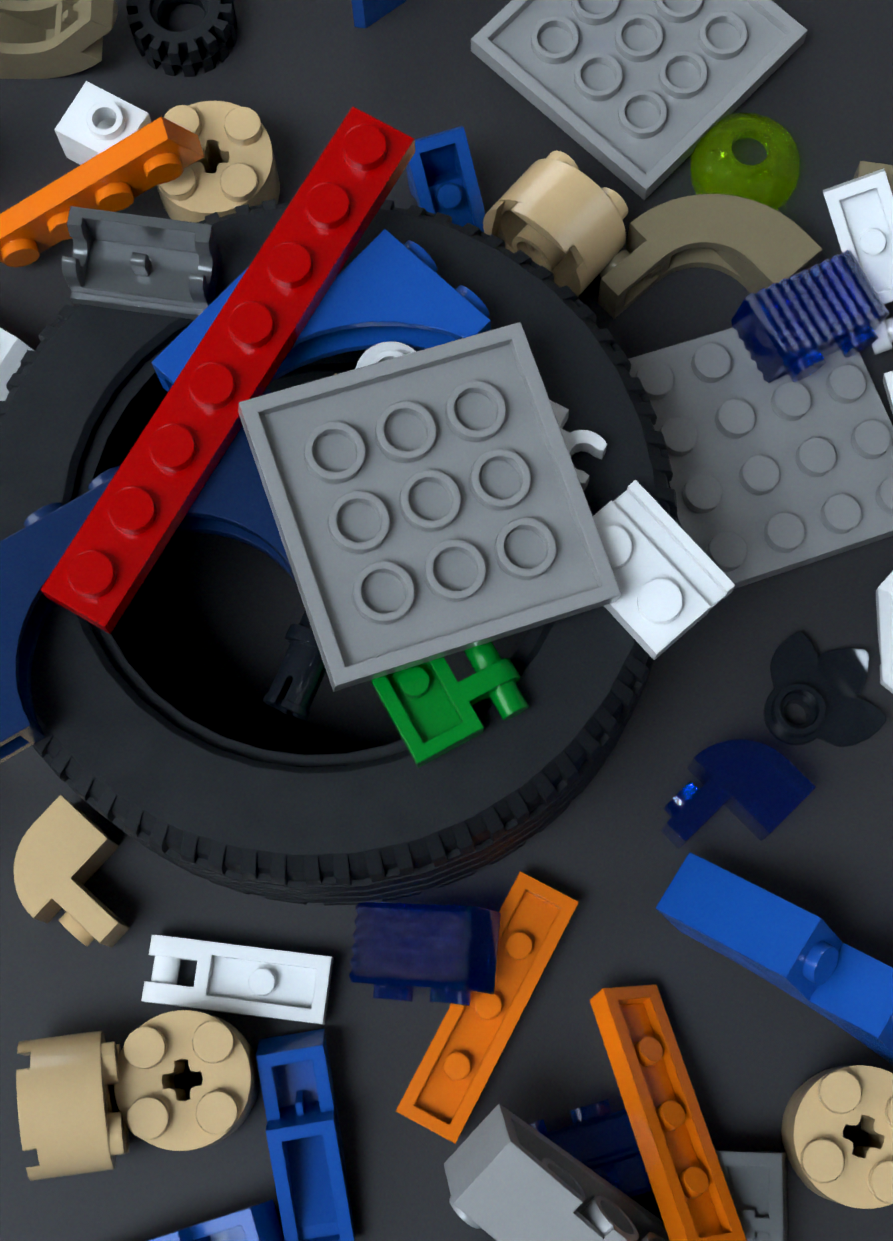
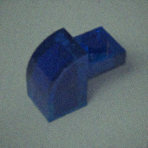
[661,739,816,849]

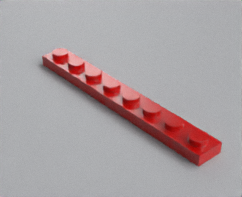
[41,106,415,634]

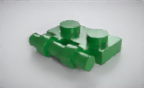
[370,641,529,768]

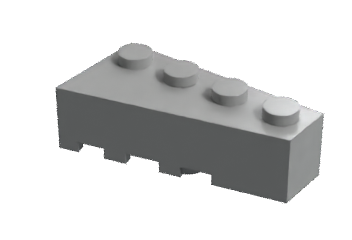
[444,1104,669,1241]

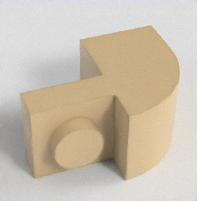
[14,795,130,948]

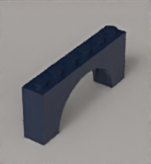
[0,389,297,764]

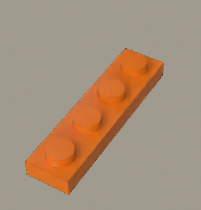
[0,116,205,268]
[396,871,579,1144]
[590,984,747,1241]

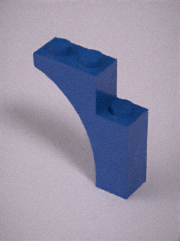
[151,229,491,392]
[655,852,893,1066]

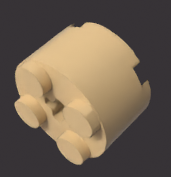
[156,100,280,223]
[483,150,628,297]
[114,1010,260,1151]
[16,1031,130,1181]
[781,1065,893,1209]

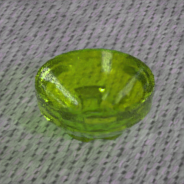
[690,112,800,210]

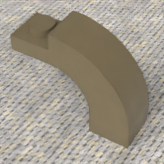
[0,0,118,79]
[597,194,822,319]

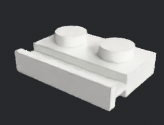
[593,480,735,660]

